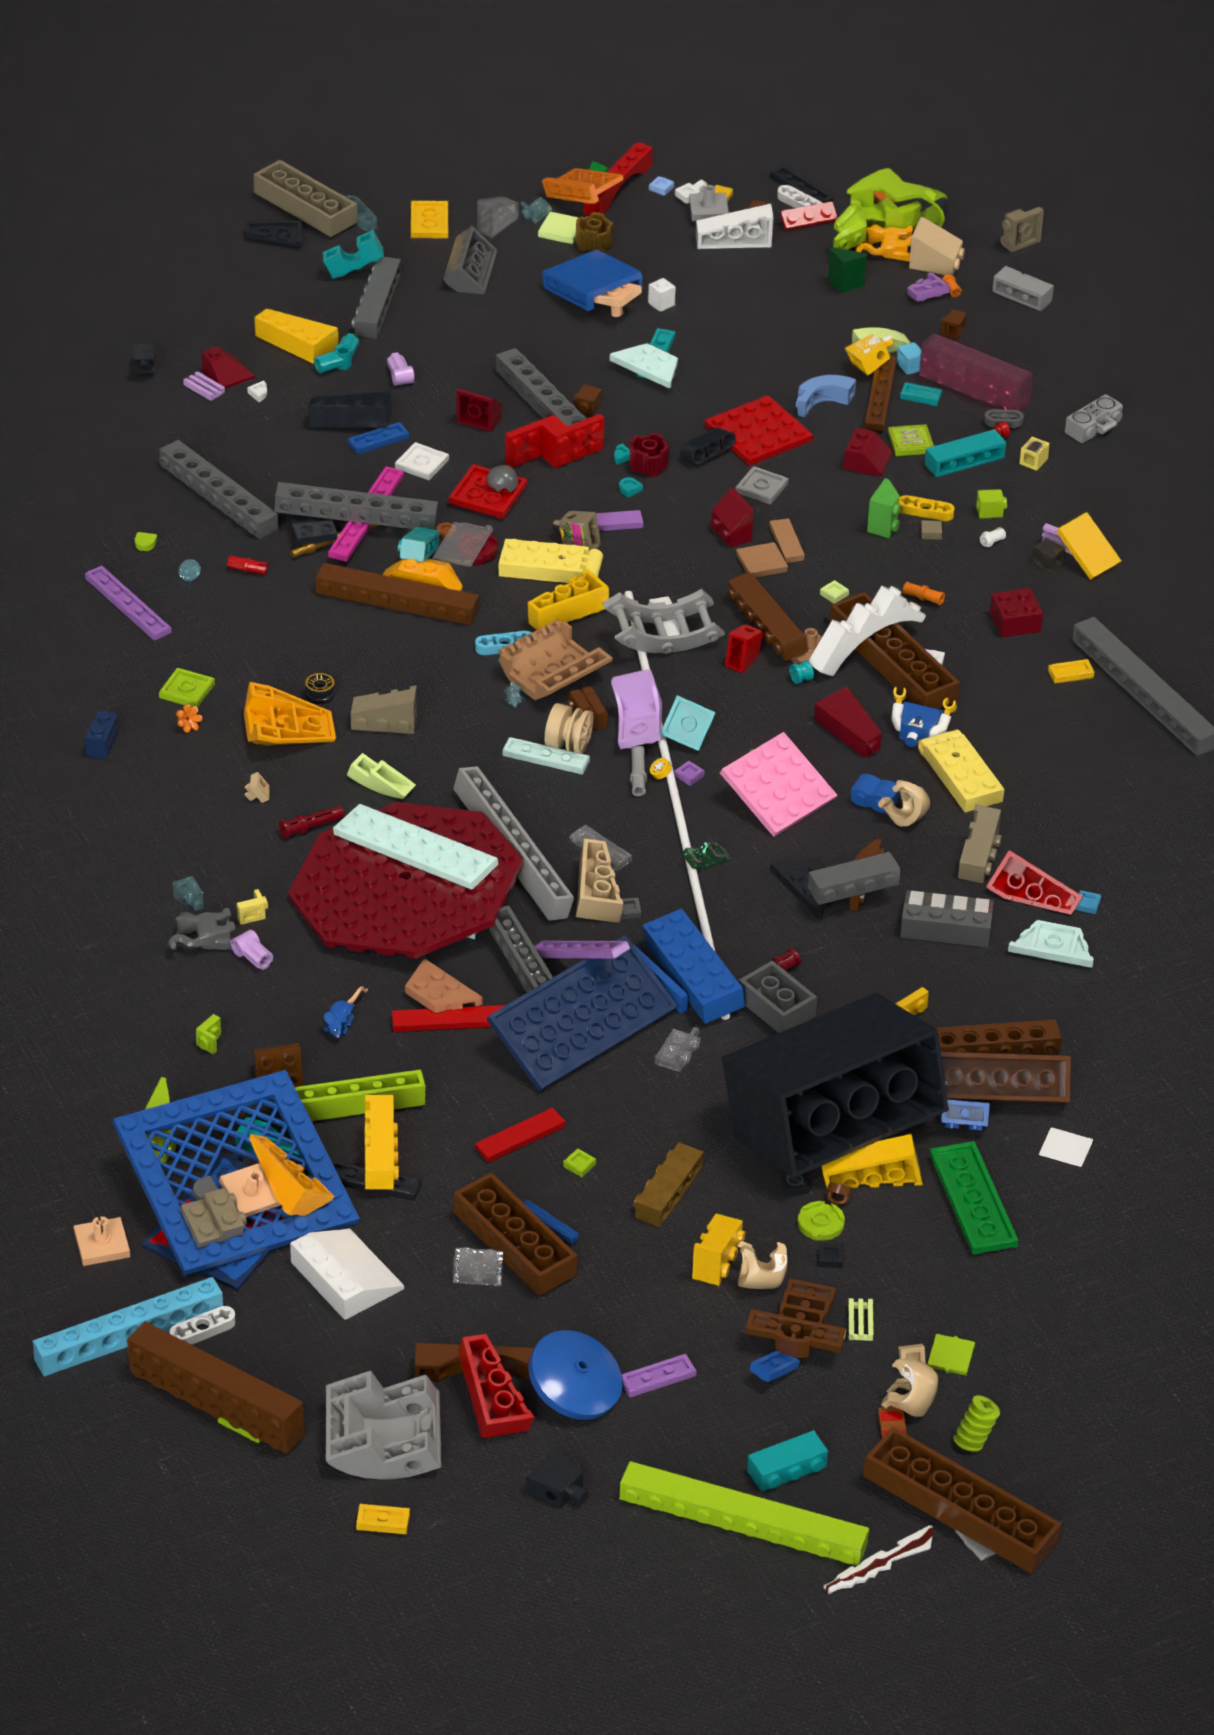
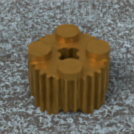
[575,212,613,253]

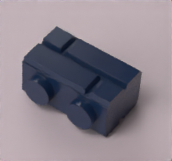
[85,710,119,759]

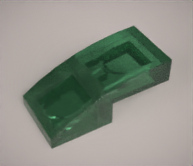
[681,842,731,869]

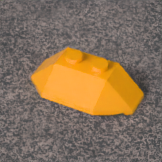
[383,559,463,591]

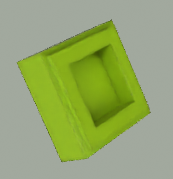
[563,1149,596,1177]

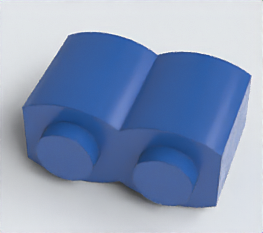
[851,774,900,813]

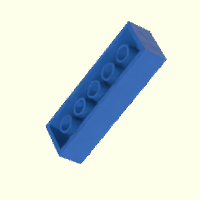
[642,908,745,1024]

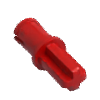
[227,556,268,575]

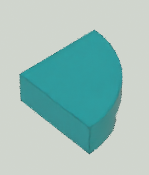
[614,443,630,465]

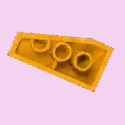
[249,1134,335,1216]

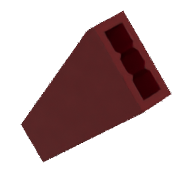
[814,687,882,758]

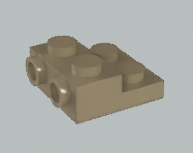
[1000,207,1044,252]
[180,1188,246,1248]

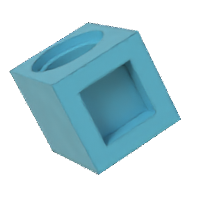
[897,342,925,375]

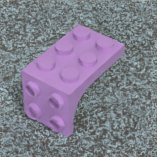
[611,669,662,749]

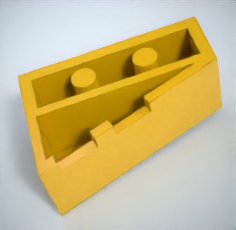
[692,1214,745,1286]

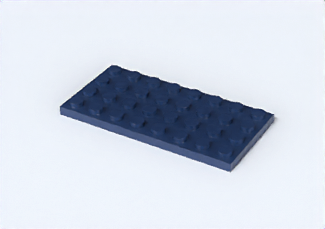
[486,935,678,1092]

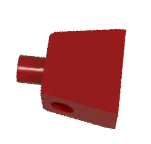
[725,625,763,674]

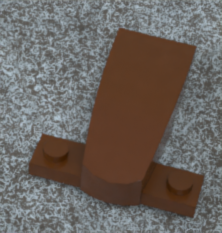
[745,1278,846,1358]

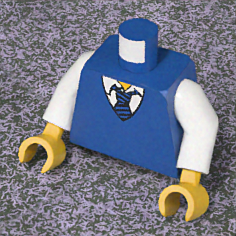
[891,687,957,747]

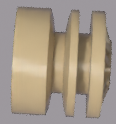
[545,703,593,754]

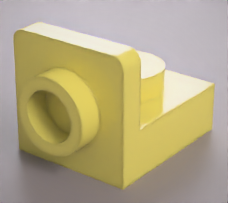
[237,889,268,925]

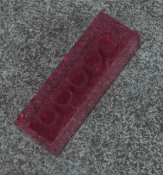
[919,333,1033,412]

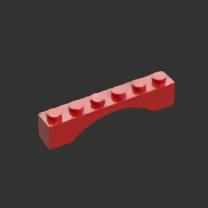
[583,142,653,215]

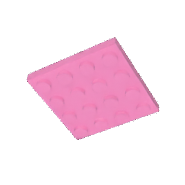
[720,732,837,837]

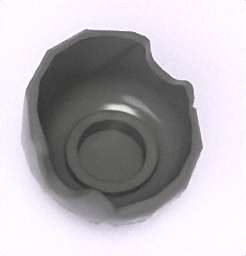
[486,465,519,492]

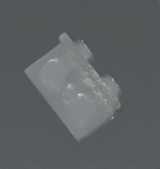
[655,1027,701,1072]

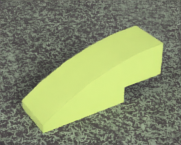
[852,328,910,353]
[347,753,416,799]

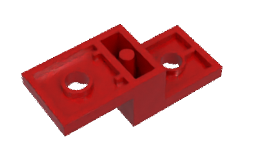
[505,414,605,468]

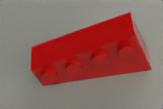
[458,1334,534,1438]

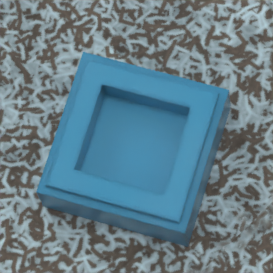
[1075,890,1101,914]

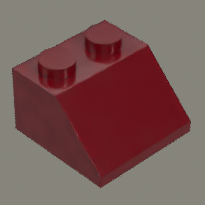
[457,389,502,432]
[844,428,892,477]
[710,488,754,548]

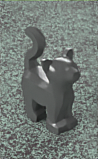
[168,908,235,950]

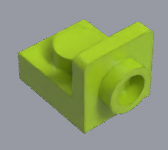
[196,1014,221,1054]

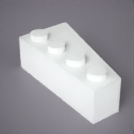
[696,204,773,249]

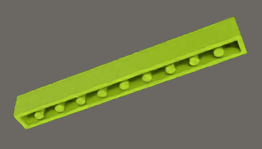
[620,1461,869,1566]

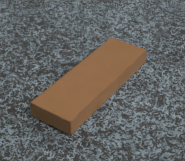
[769,518,805,563]

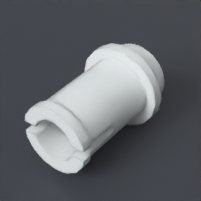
[980,527,1006,547]

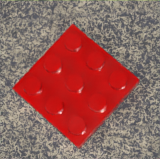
[449,464,527,519]

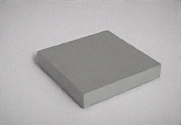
[735,466,789,505]

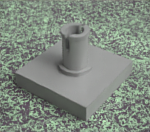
[689,185,729,221]

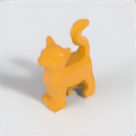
[855,224,912,261]

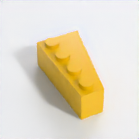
[528,569,609,630]

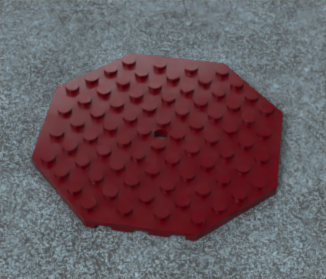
[288,802,523,959]

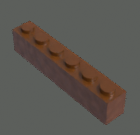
[727,571,808,661]

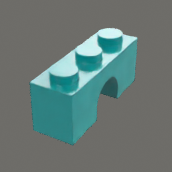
[323,230,384,279]

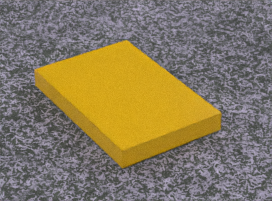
[411,201,448,238]
[1056,512,1121,580]

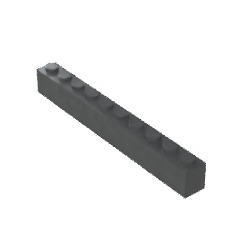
[1072,617,1214,756]

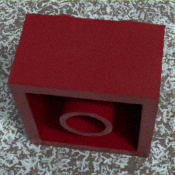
[990,588,1043,638]

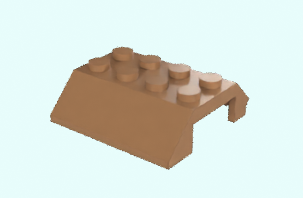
[498,620,613,700]

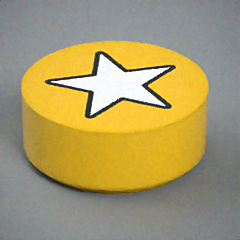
[650,758,672,779]

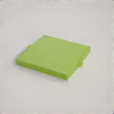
[927,1334,975,1376]

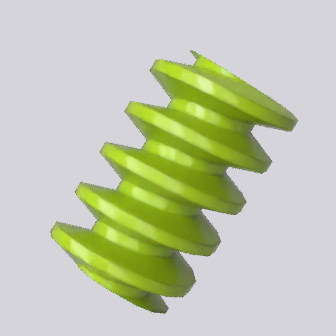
[953,1395,1000,1452]

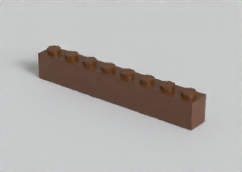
[316,563,479,625]

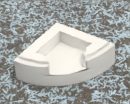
[248,381,267,402]

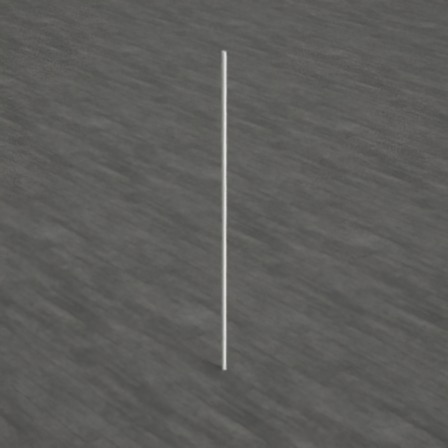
[624,591,730,1020]

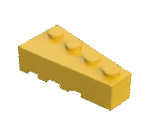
[255,309,338,364]
[364,1095,398,1189]
[822,1134,923,1189]

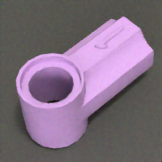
[387,353,415,386]
[231,930,273,970]

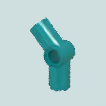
[314,333,359,373]

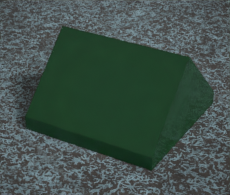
[828,247,867,294]

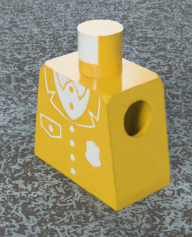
[845,334,894,376]

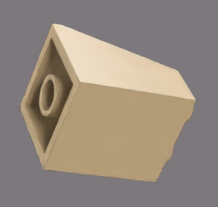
[909,217,965,275]

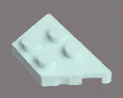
[610,344,678,388]
[1008,920,1094,968]

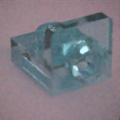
[520,197,552,224]
[172,876,204,911]

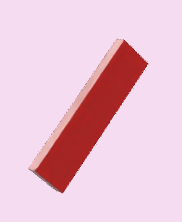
[475,1108,566,1163]

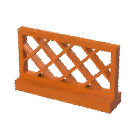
[542,168,624,204]

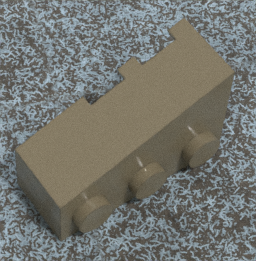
[351,686,417,734]
[958,805,1002,883]

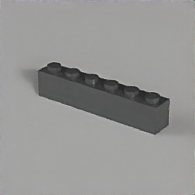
[352,257,401,339]

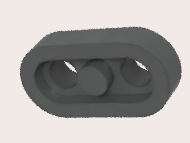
[984,409,1024,428]

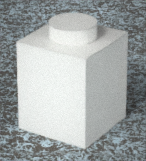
[648,278,675,312]

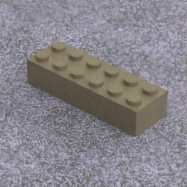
[253,160,358,237]

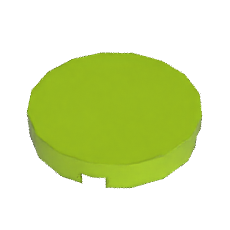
[797,1201,845,1241]

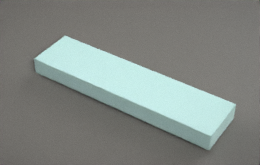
[503,737,590,775]

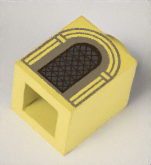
[1020,437,1050,471]

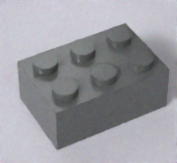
[739,961,817,1033]

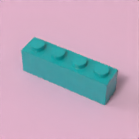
[925,429,1006,477]

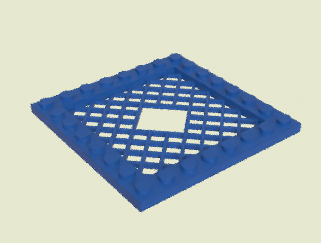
[113,1070,360,1276]

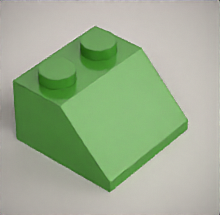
[867,478,901,538]

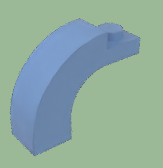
[796,375,856,418]

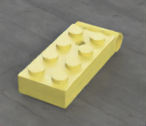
[499,539,603,583]
[918,729,1004,812]

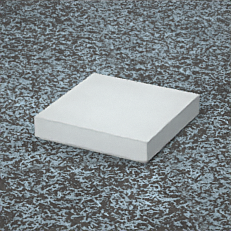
[395,442,449,480]

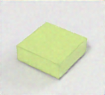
[820,580,849,603]

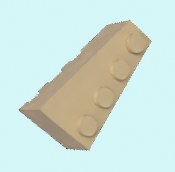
[576,838,623,923]

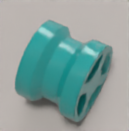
[789,660,814,684]

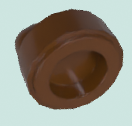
[827,1182,851,1206]

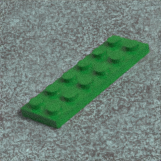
[930,1141,1018,1255]

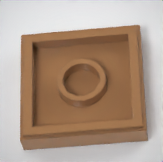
[736,542,788,578]

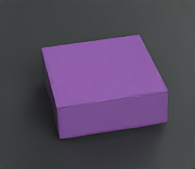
[674,761,705,786]

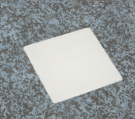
[1039,1128,1093,1167]

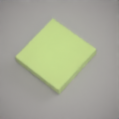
[538,212,578,244]

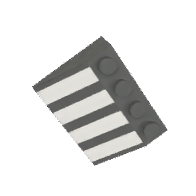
[900,890,994,947]

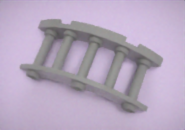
[603,589,725,654]

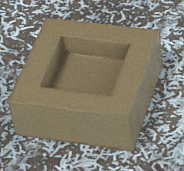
[921,520,942,540]

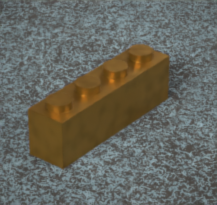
[633,1142,704,1227]

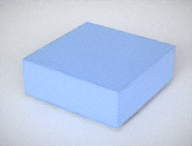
[649,176,674,196]

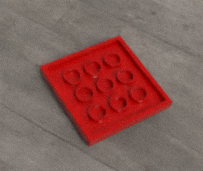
[704,395,813,466]

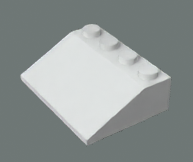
[290,1229,404,1320]

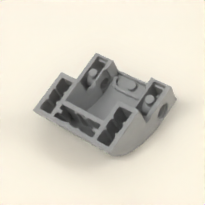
[326,1371,441,1479]

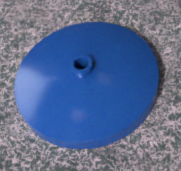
[528,1330,622,1420]

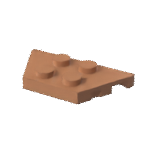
[405,959,482,1013]

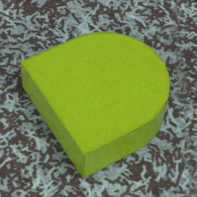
[135,532,157,551]

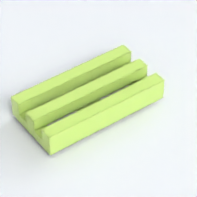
[848,1298,873,1341]

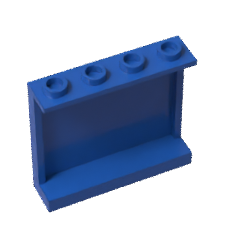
[542,249,643,311]

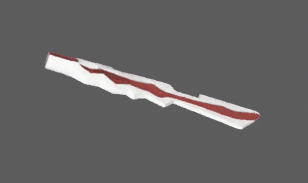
[824,1526,933,1594]

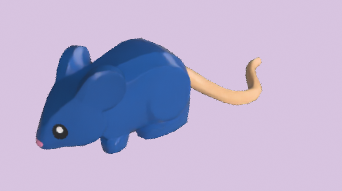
[324,986,368,1038]

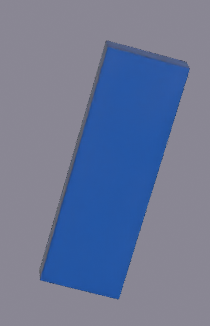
[348,422,409,455]

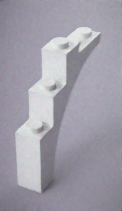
[809,586,926,676]

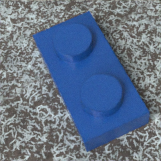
[750,1350,800,1383]

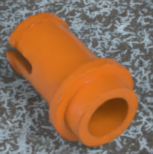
[942,274,962,297]

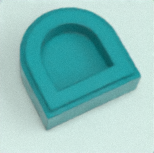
[619,478,643,498]

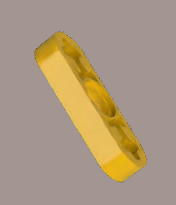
[899,495,955,521]

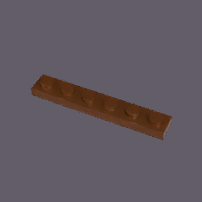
[864,356,897,431]

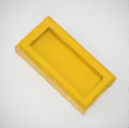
[1048,659,1094,683]

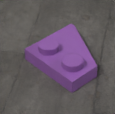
[907,272,950,302]

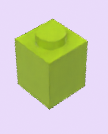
[976,489,1007,518]

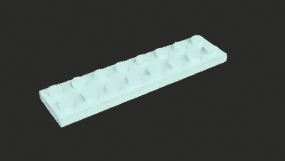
[333,804,498,889]

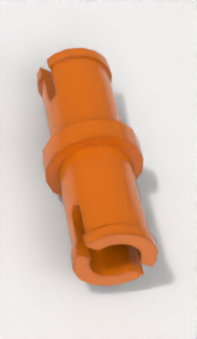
[903,582,945,605]

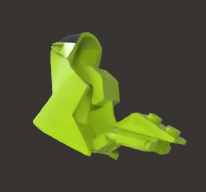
[833,168,948,250]

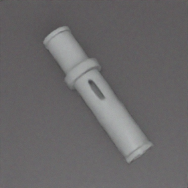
[630,746,647,796]

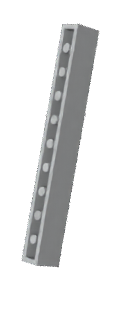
[453,766,574,920]

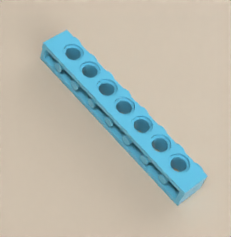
[33,1277,223,1377]

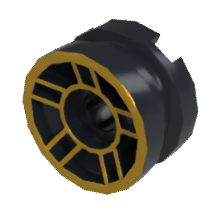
[305,673,335,705]

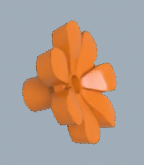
[176,704,202,732]

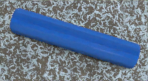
[524,1200,579,1245]

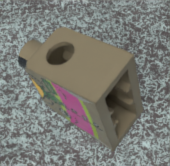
[552,511,601,550]

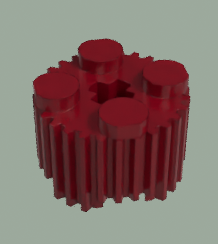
[629,432,669,477]

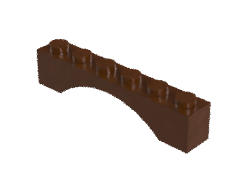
[415,1343,534,1383]

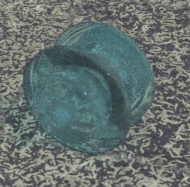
[178,559,200,581]
[503,682,524,707]

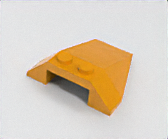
[244,682,336,745]

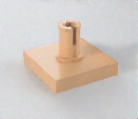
[593,283,642,317]
[219,1163,281,1217]
[74,1217,130,1266]

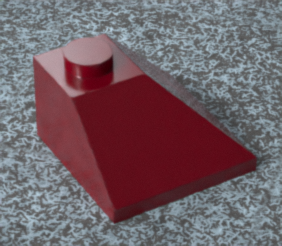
[201,346,255,389]

